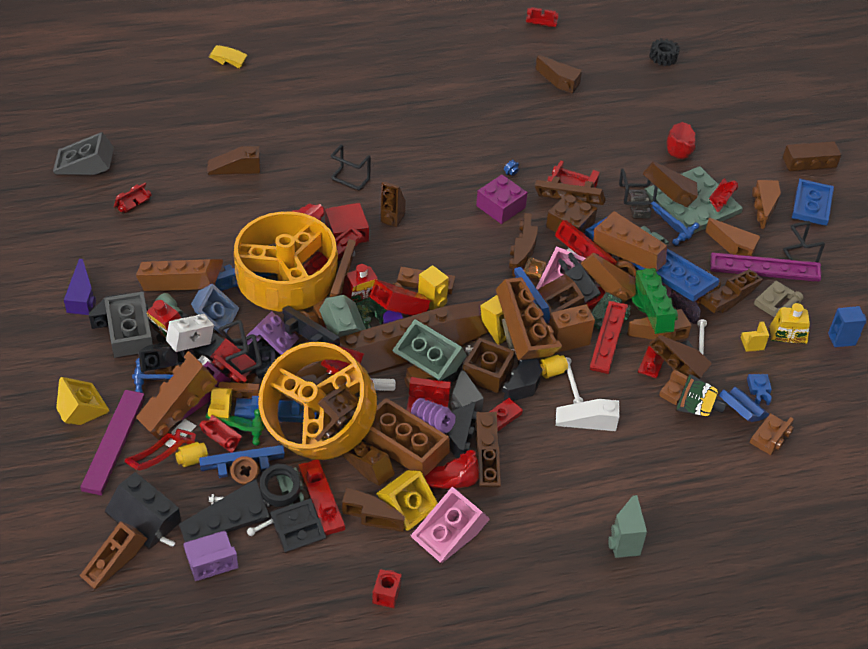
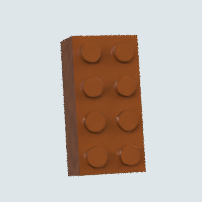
[363,398,450,477]

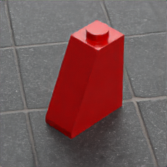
[369,279,431,316]

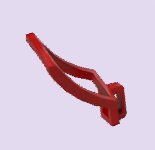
[125,429,196,471]

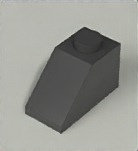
[451,370,484,412]

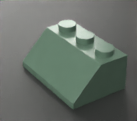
[392,319,467,381]

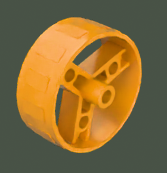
[234,212,338,312]
[259,342,377,460]

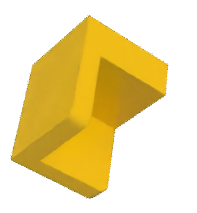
[741,322,769,352]
[208,387,232,418]

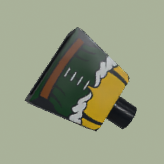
[675,374,726,417]

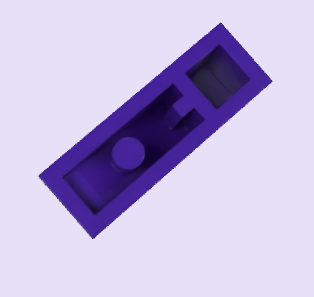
[64,259,96,315]

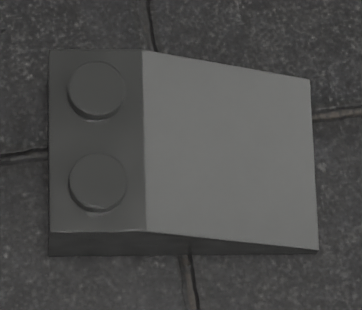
[53,132,114,175]
[104,292,153,358]

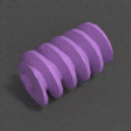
[411,398,456,433]

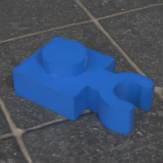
[747,374,772,405]

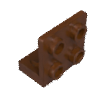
[315,384,359,442]

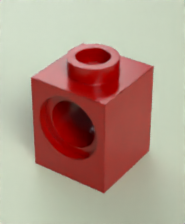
[373,569,402,608]

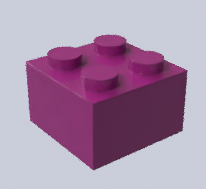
[476,175,528,224]

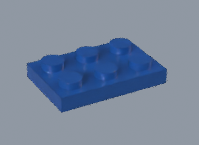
[792,179,834,226]

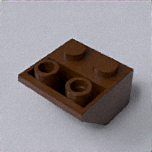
[537,274,585,315]

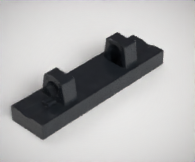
[282,306,340,345]

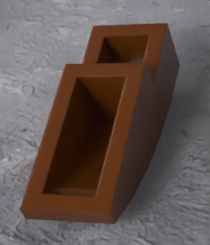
[342,488,405,532]

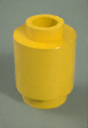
[539,355,568,378]
[175,442,208,468]

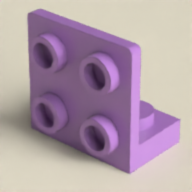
[246,311,299,355]
[183,531,238,581]

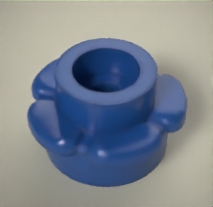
[504,160,519,176]

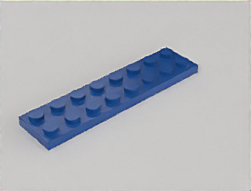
[585,217,719,302]

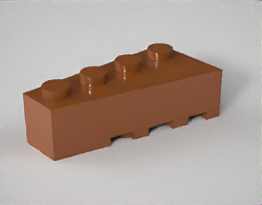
[594,211,667,272]
[495,277,562,360]

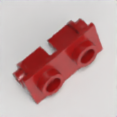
[526,7,559,27]
[709,178,738,212]
[114,182,152,213]
[638,346,664,378]
[199,415,242,453]

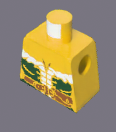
[769,303,810,344]

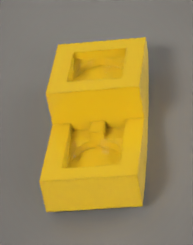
[209,46,247,69]

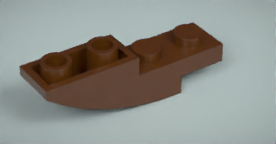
[509,213,538,277]
[700,269,763,313]
[476,412,501,487]

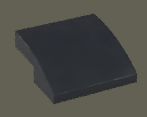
[269,499,326,552]

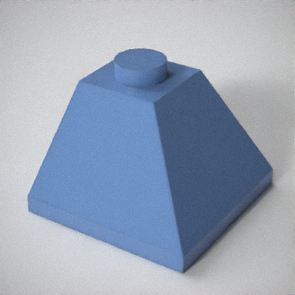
[191,284,239,336]

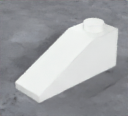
[556,399,619,431]

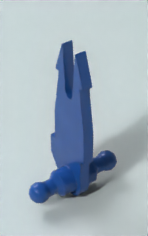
[651,201,700,246]
[132,358,173,393]

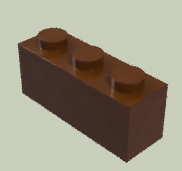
[783,141,841,171]

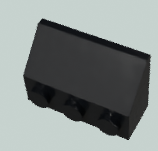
[105,472,182,550]

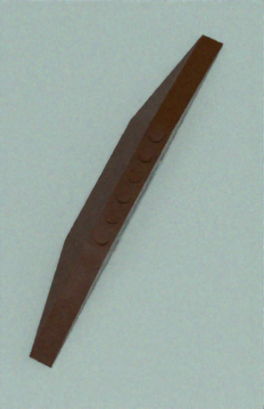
[246,300,490,387]

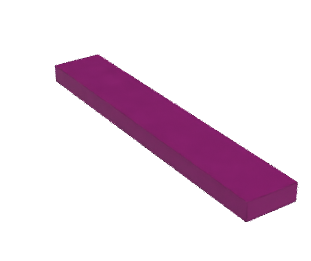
[710,253,821,282]
[80,390,145,495]

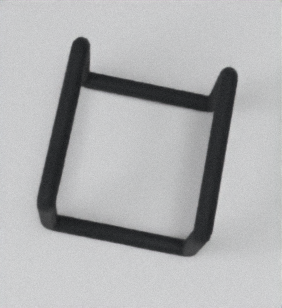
[331,144,371,190]
[619,168,658,205]
[783,221,825,263]
[219,320,262,375]

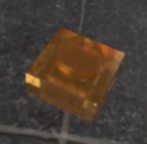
[524,257,547,279]

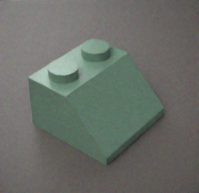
[319,295,366,337]
[608,495,647,558]

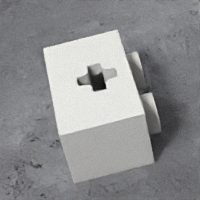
[166,314,214,352]

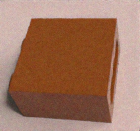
[549,304,595,353]

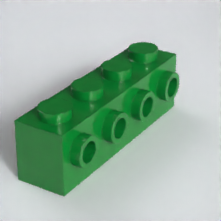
[635,268,678,334]

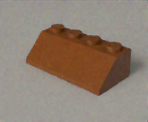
[136,259,223,291]

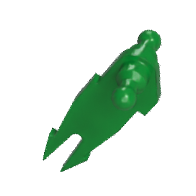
[206,409,264,446]

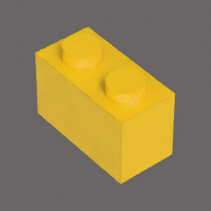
[418,265,449,310]

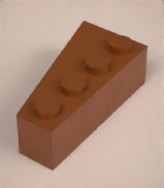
[136,351,218,440]

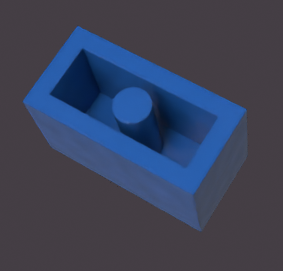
[828,306,866,347]

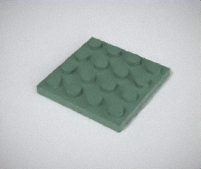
[644,166,743,233]

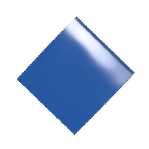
[719,387,770,422]

